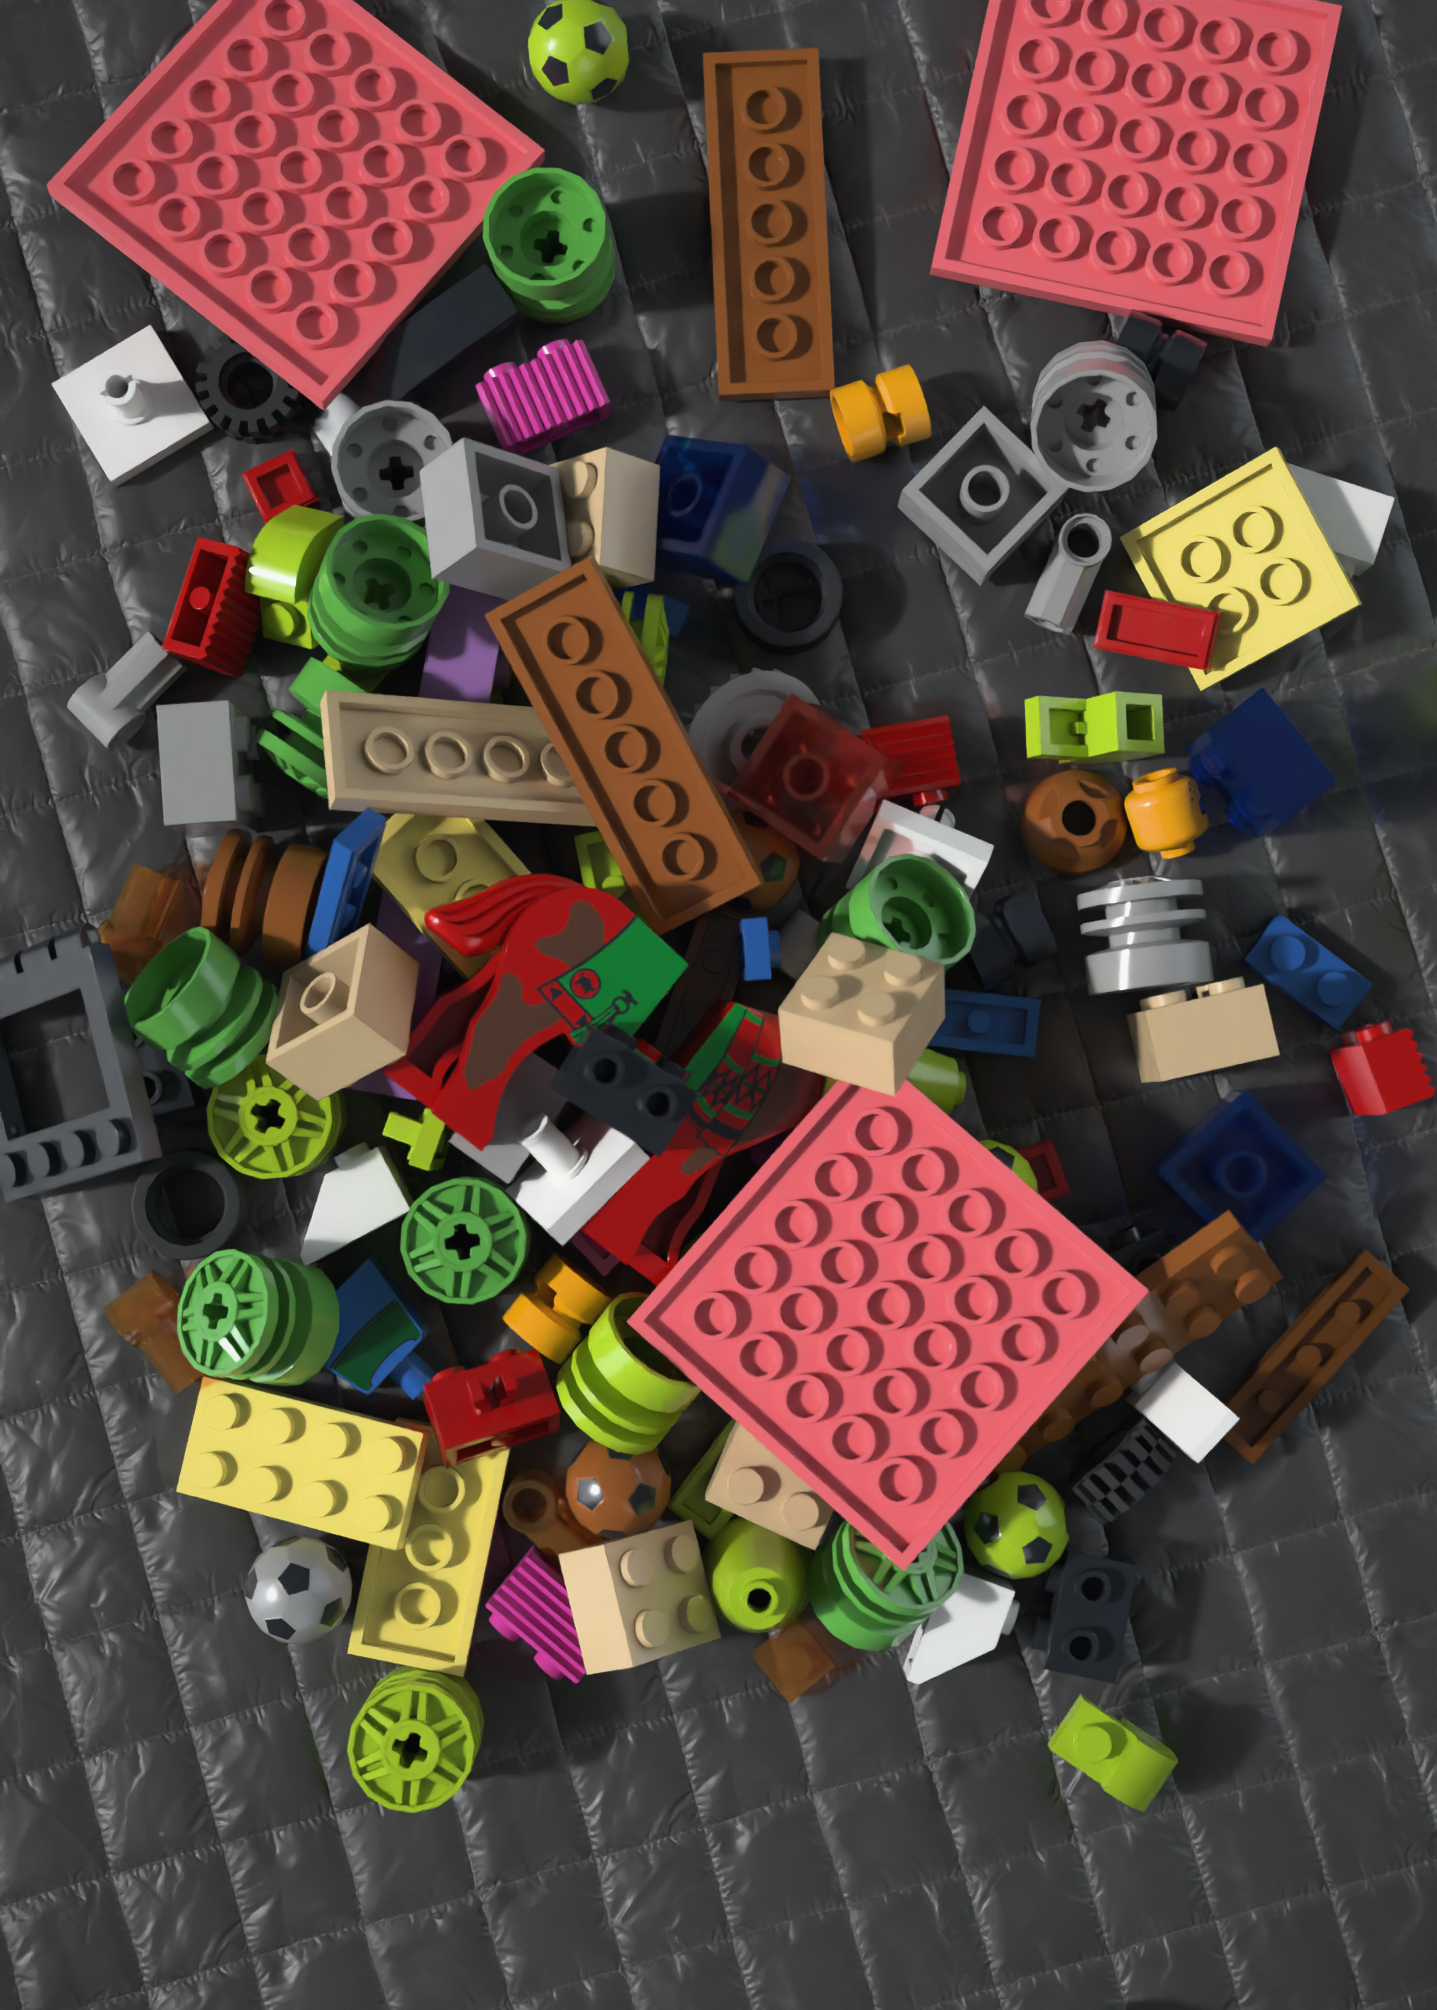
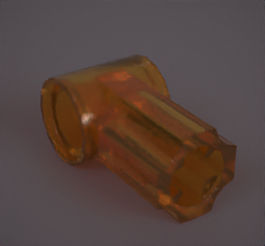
[98,863,183,985]
[104,1270,205,1395]
[503,1469,607,1570]

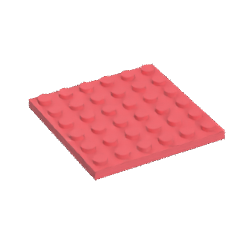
[47,0,545,410]
[930,0,1342,347]
[627,1079,1149,1571]

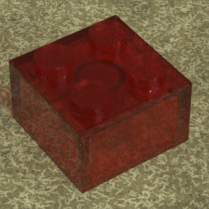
[726,693,906,864]

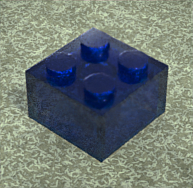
[655,434,791,586]
[1184,687,1338,839]
[1147,1089,1328,1243]

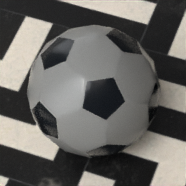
[245,1536,352,1645]

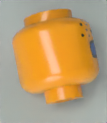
[1124,768,1209,859]

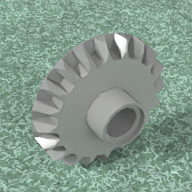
[684,667,826,812]

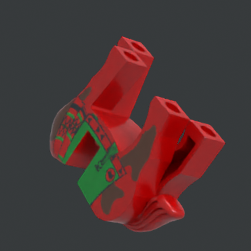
[380,874,823,1286]

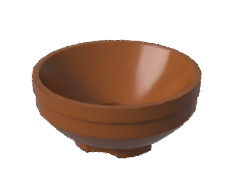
[1021,770,1128,876]

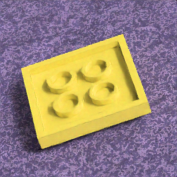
[1120,447,1362,691]

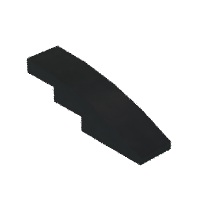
[301,264,520,457]

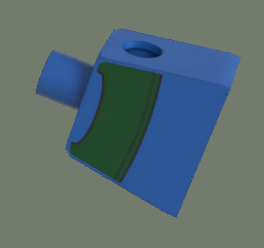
[323,1256,437,1400]

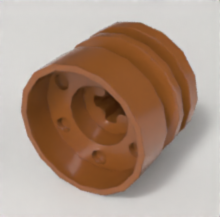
[201,828,331,968]

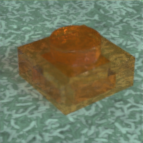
[752,1617,835,1703]

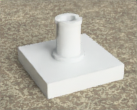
[52,324,214,487]
[845,800,994,899]
[506,1111,650,1246]

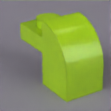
[245,505,344,649]
[1025,691,1165,764]
[1047,1694,1179,1812]

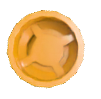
[830,364,931,463]
[502,1252,613,1364]

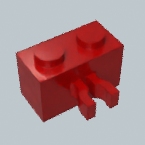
[423,1348,561,1468]

